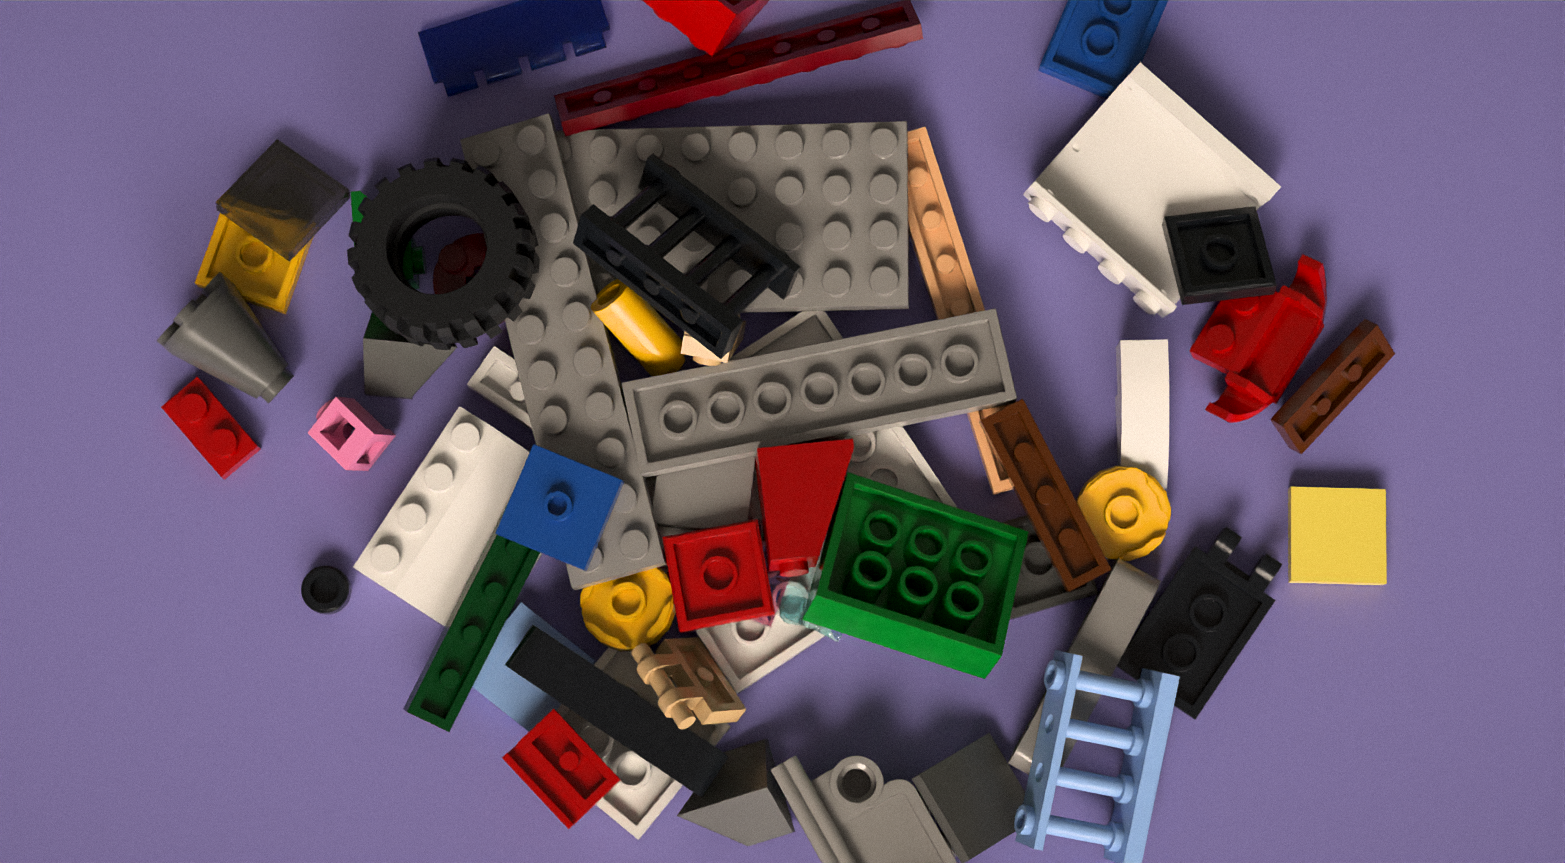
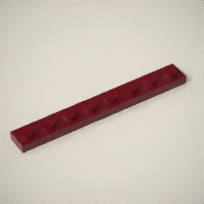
[554,0,923,137]

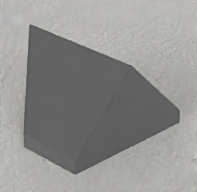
[363,312,457,399]
[677,739,795,846]

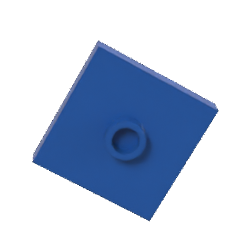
[495,444,624,572]

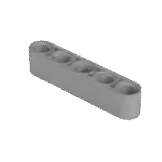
[1008,558,1161,775]

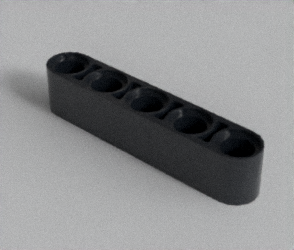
[505,625,729,798]

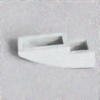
[1115,339,1169,489]

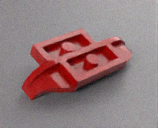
[1189,254,1327,423]

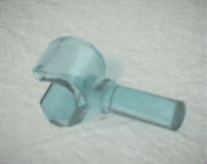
[779,594,843,642]

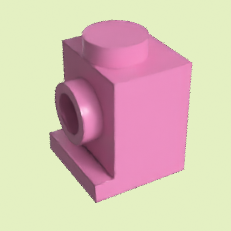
[308,397,396,471]

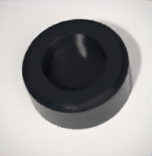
[301,566,351,615]

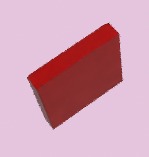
[662,519,776,633]

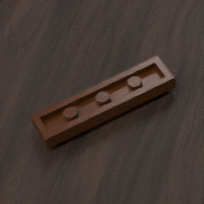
[979,399,1112,592]

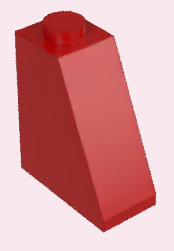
[755,439,854,577]

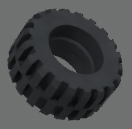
[347,157,540,350]

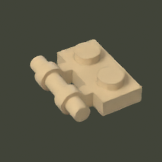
[631,637,746,729]

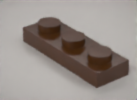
[1270,319,1395,454]

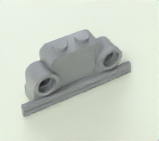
[771,755,957,863]

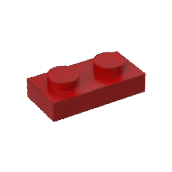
[161,376,261,480]

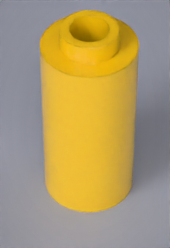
[591,279,685,377]

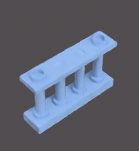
[1014,650,1180,863]

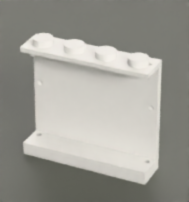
[1023,62,1281,318]

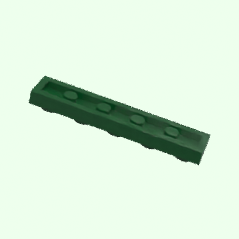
[403,506,540,732]

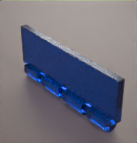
[418,0,610,97]

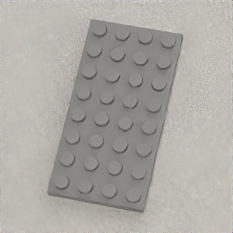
[556,121,909,314]

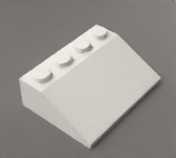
[353,406,542,627]

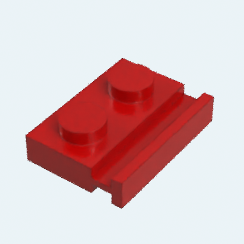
[502,709,621,829]

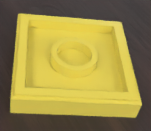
[1288,486,1387,585]

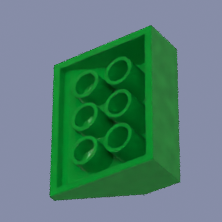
[802,472,1029,679]

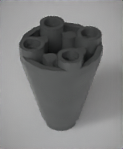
[157,272,294,404]

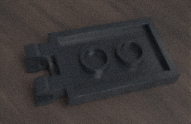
[1116,527,1282,720]

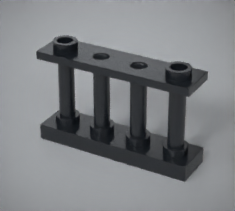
[573,153,801,359]

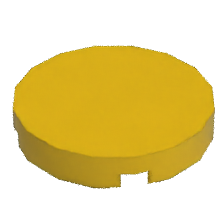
[1076,466,1171,561]
[580,567,676,652]

